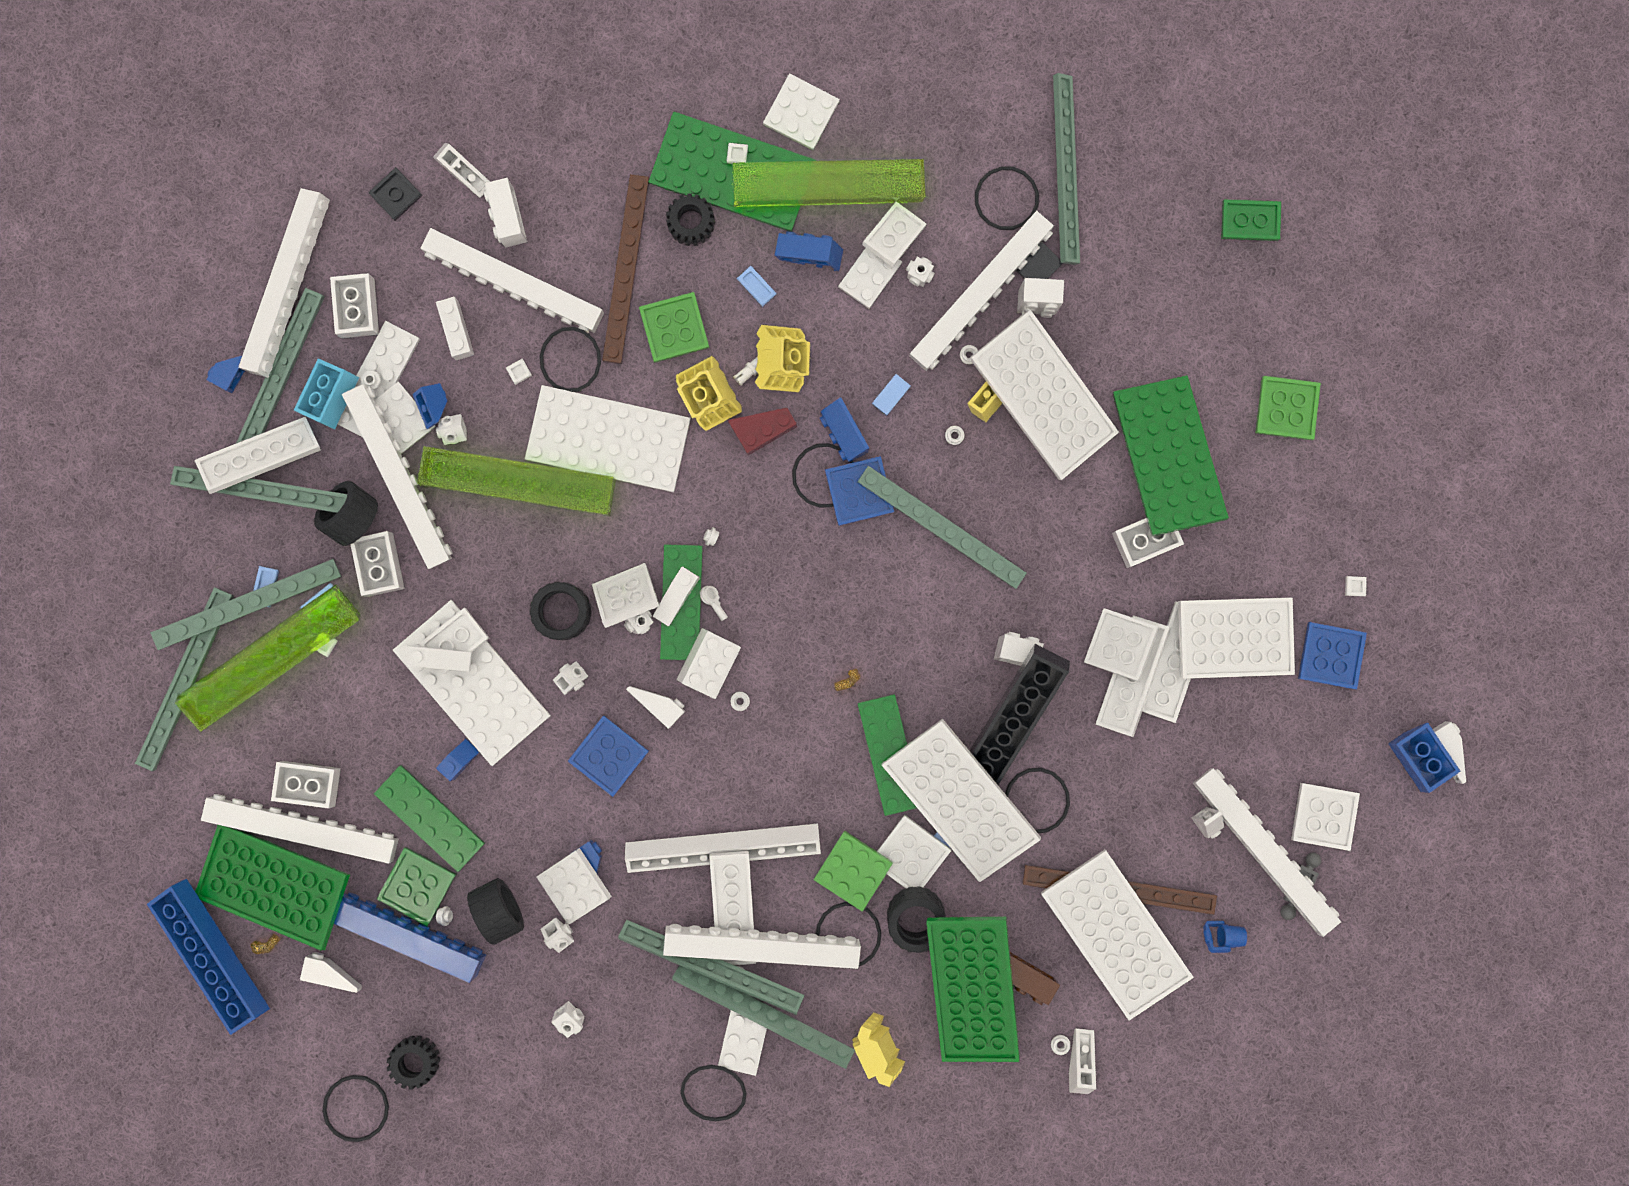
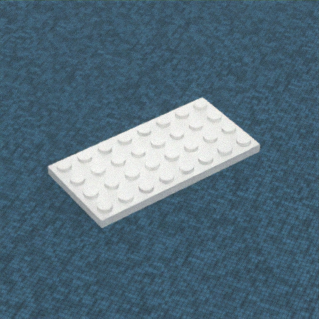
[970,310,1119,480]
[525,385,691,492]
[393,600,551,766]
[882,719,1041,882]
[1041,849,1194,1020]

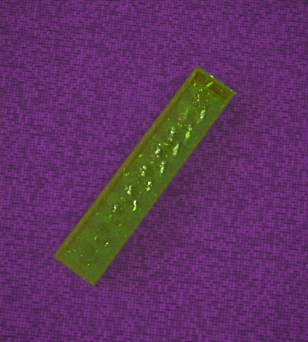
[732,159,926,207]
[417,446,616,517]
[175,585,360,732]

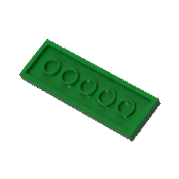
[660,545,703,660]
[857,694,917,816]
[374,765,485,872]

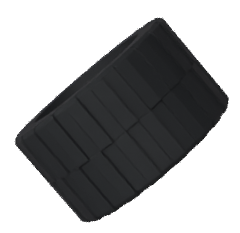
[314,481,378,546]
[529,582,592,640]
[467,878,524,945]
[887,886,946,953]

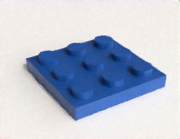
[825,456,894,526]
[1298,622,1367,690]
[568,716,649,797]

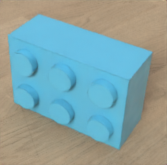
[294,359,359,429]

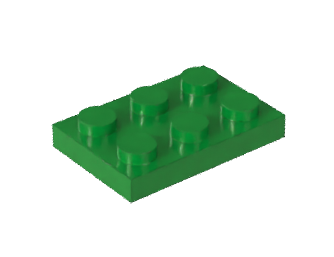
[1221,199,1281,241]

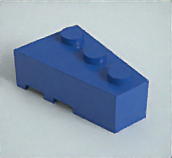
[775,231,843,271]

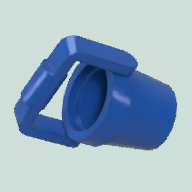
[1203,921,1247,953]

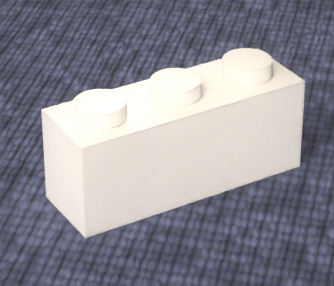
[436,297,474,360]

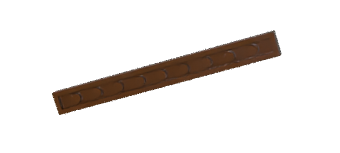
[602,174,649,364]
[1022,865,1217,915]

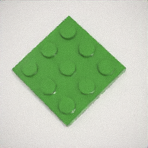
[639,292,709,363]
[1255,376,1321,440]
[814,831,893,912]

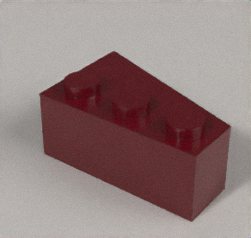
[728,408,797,456]

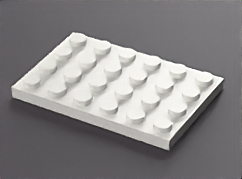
[1178,598,1295,679]

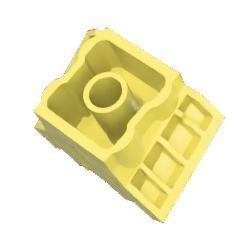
[755,325,810,392]
[676,356,742,431]
[852,1013,905,1087]

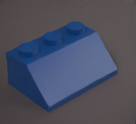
[819,397,869,463]
[1388,722,1461,793]

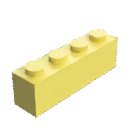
[967,382,1002,423]

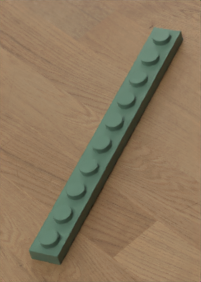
[1053,73,1080,265]
[236,288,325,444]
[170,466,347,513]
[857,466,1027,589]
[150,559,342,650]
[135,587,234,771]
[618,920,804,1015]
[672,966,855,1069]

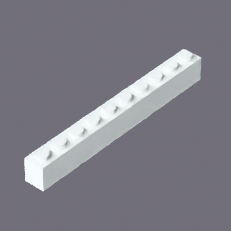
[239,188,330,378]
[909,211,1054,371]
[421,228,604,333]
[342,384,453,569]
[1193,768,1341,937]
[201,794,399,863]
[625,824,821,873]
[663,924,861,969]

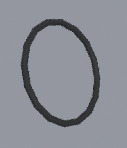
[975,166,1039,230]
[539,327,601,392]
[792,443,854,508]
[1005,768,1070,833]
[816,902,882,969]
[680,1065,747,1122]
[322,1075,389,1142]

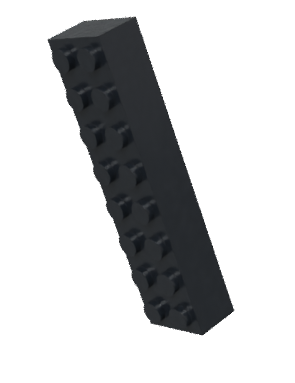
[970,644,1070,785]

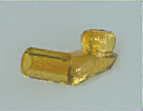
[834,669,860,691]
[250,934,281,954]

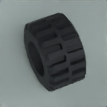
[666,193,715,246]
[387,1035,440,1090]

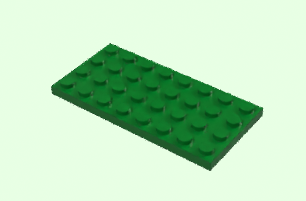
[648,111,816,232]
[1113,375,1229,536]
[195,825,350,951]
[926,916,1020,1062]

